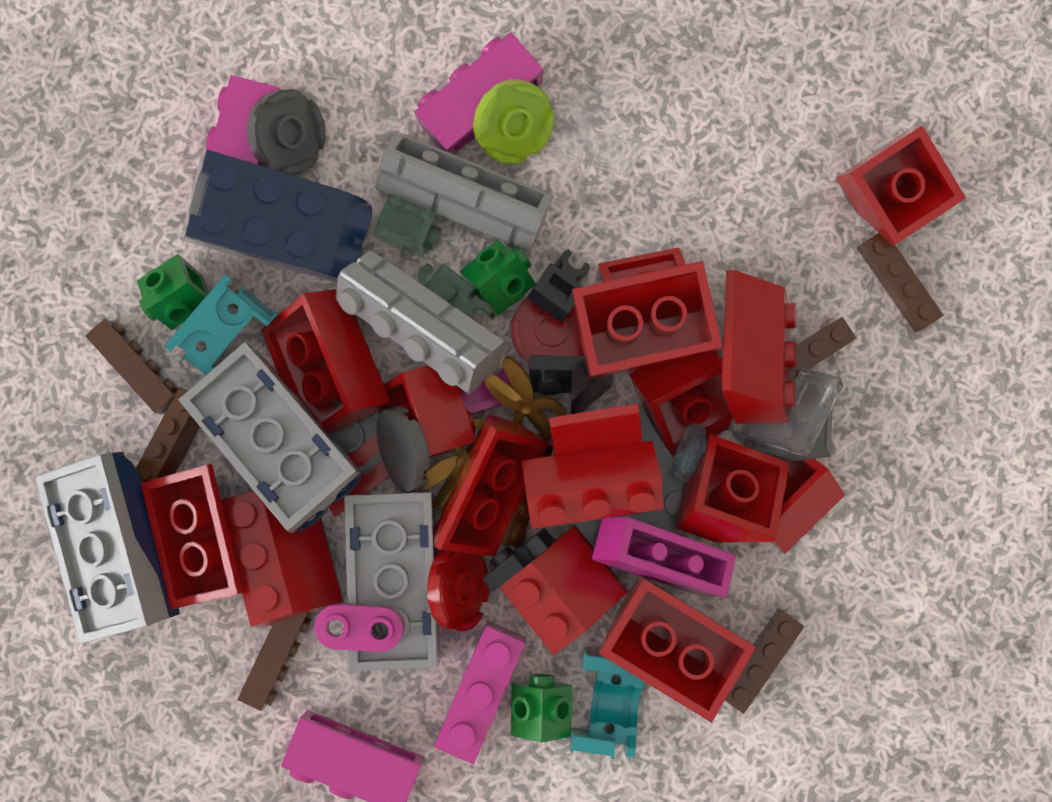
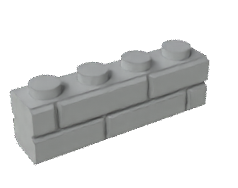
[375,132,553,252]
[336,250,506,394]

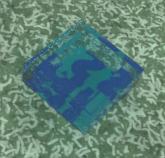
[673,422,706,482]

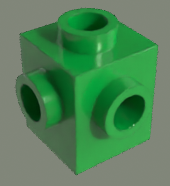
[459,240,536,316]
[137,254,209,330]
[511,673,572,743]

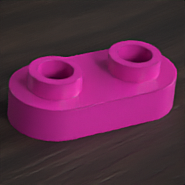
[314,603,405,652]

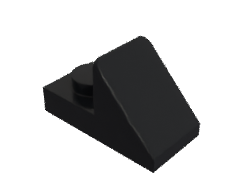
[529,355,613,414]

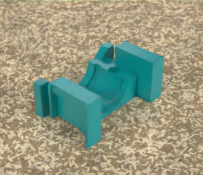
[164,273,278,375]
[569,647,644,759]

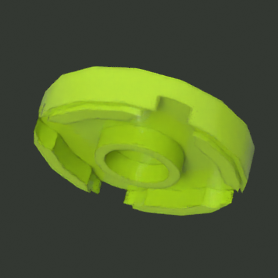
[473,79,555,164]

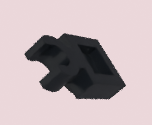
[527,249,590,322]
[483,527,555,592]

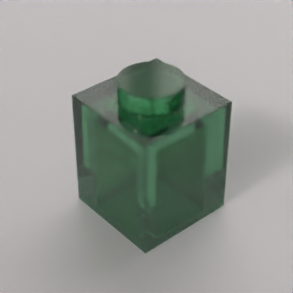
[373,194,442,259]

